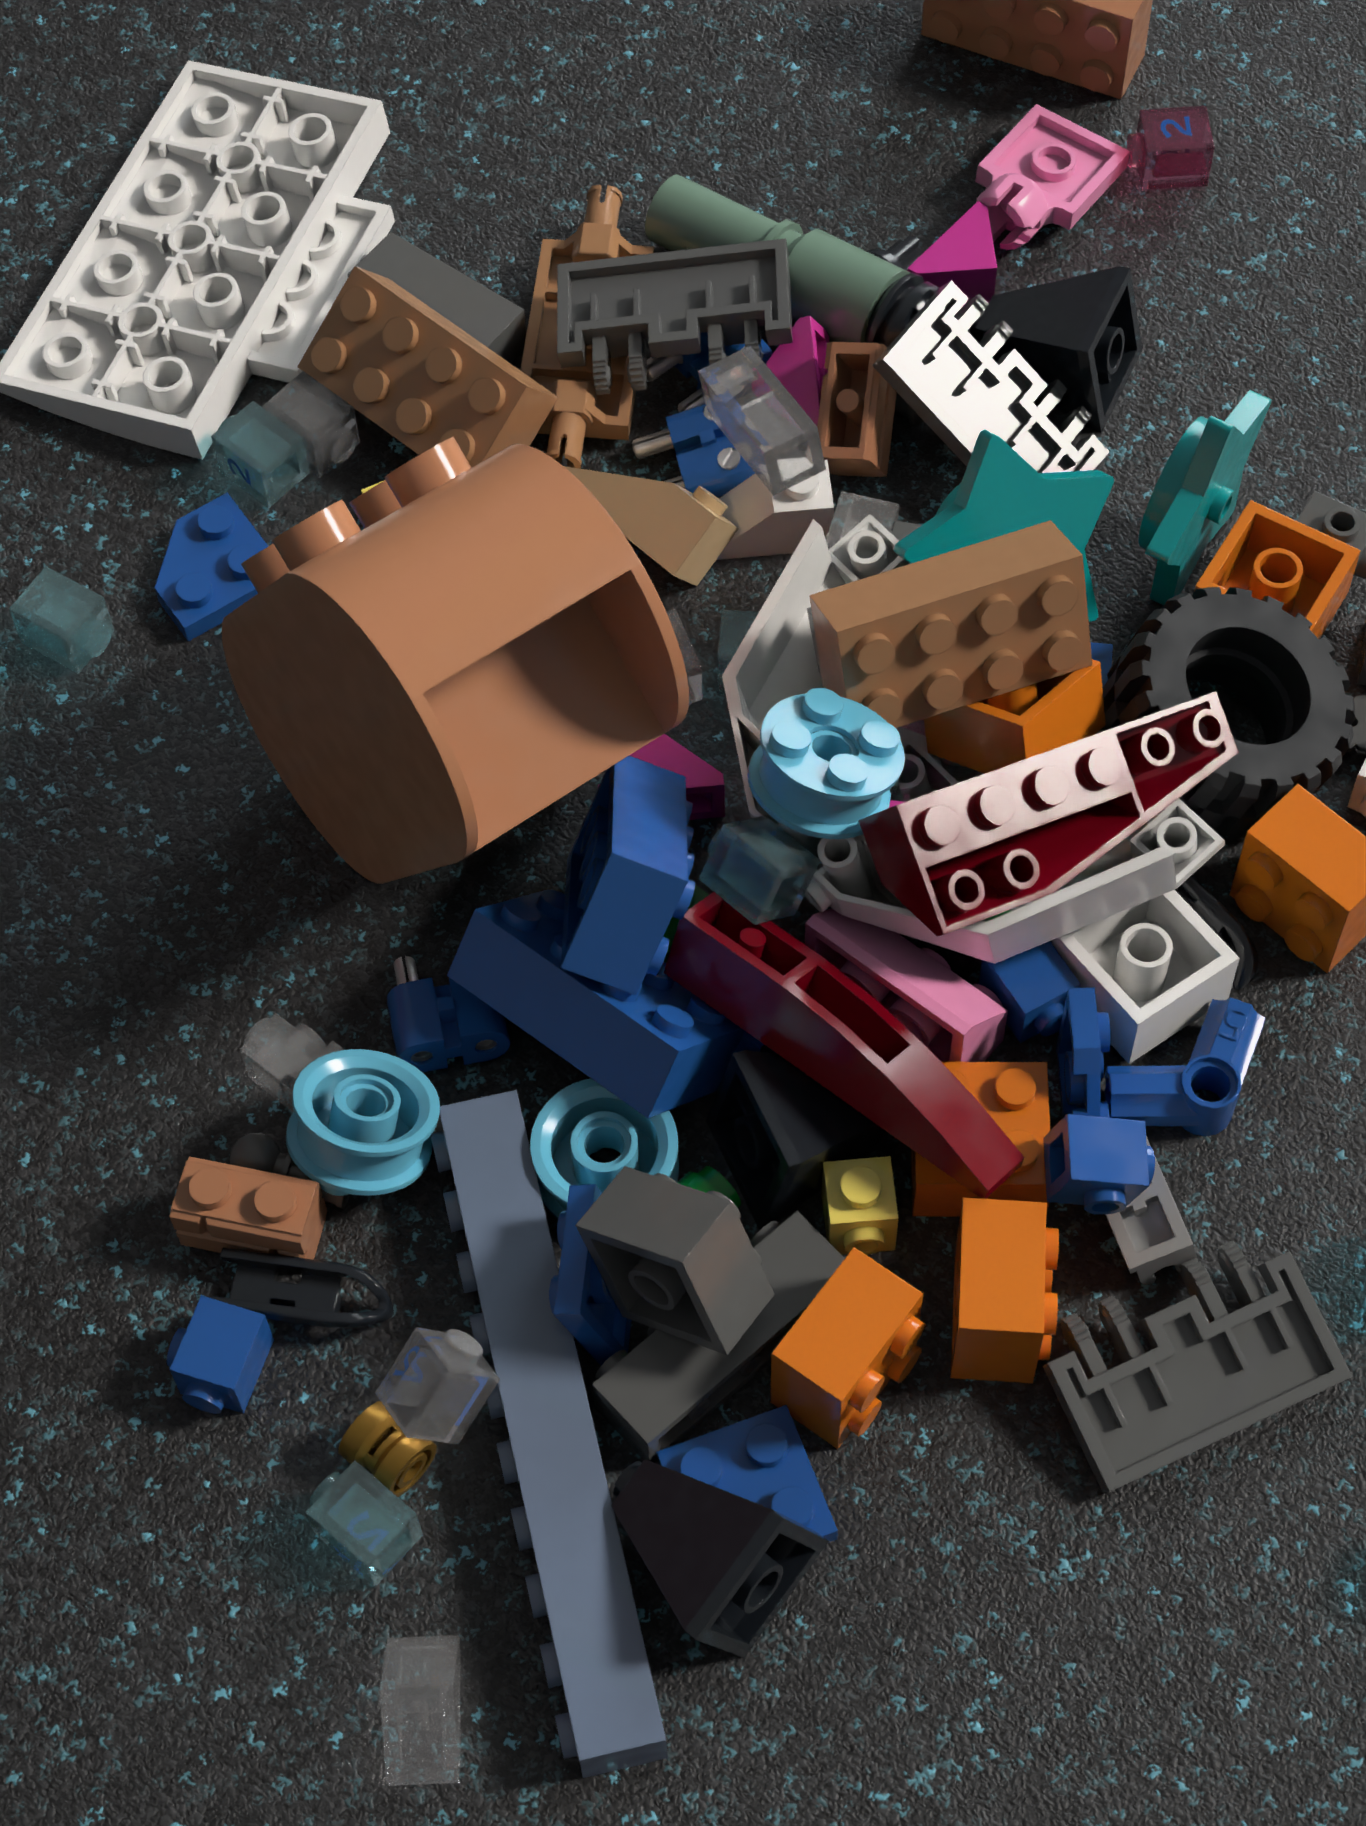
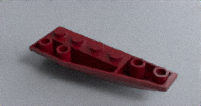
[858,691,1239,937]
[664,887,1025,1199]

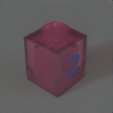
[1127,106,1215,190]

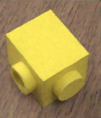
[821,1156,899,1255]

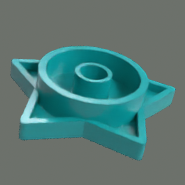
[1138,390,1272,605]
[893,429,1114,621]

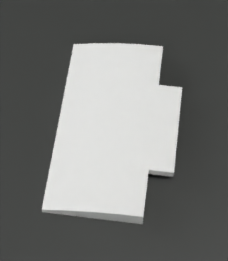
[0,60,395,460]

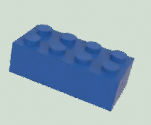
[561,755,695,995]
[447,890,745,1118]

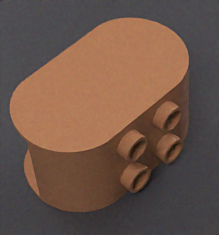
[222,437,689,884]

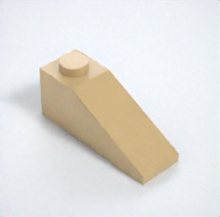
[564,466,739,586]

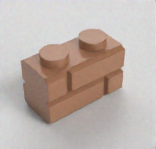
[813,342,897,477]
[170,1156,327,1259]

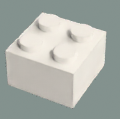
[1052,890,1240,1064]

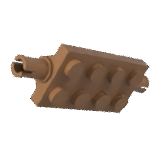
[520,185,655,469]

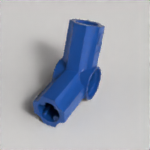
[1104,997,1266,1137]

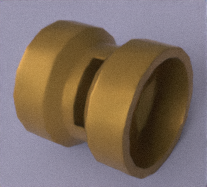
[338,1400,437,1499]

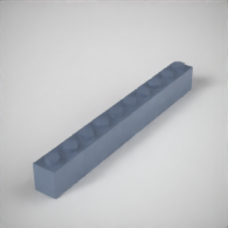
[431,1090,668,1778]

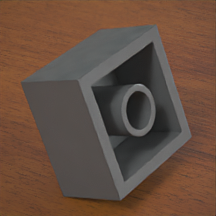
[575,1166,774,1355]

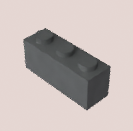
[347,232,526,364]

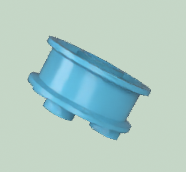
[747,688,905,839]
[286,1049,440,1196]
[530,1078,679,1219]

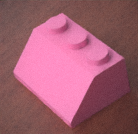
[805,908,1008,1062]

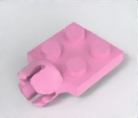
[975,104,1130,250]

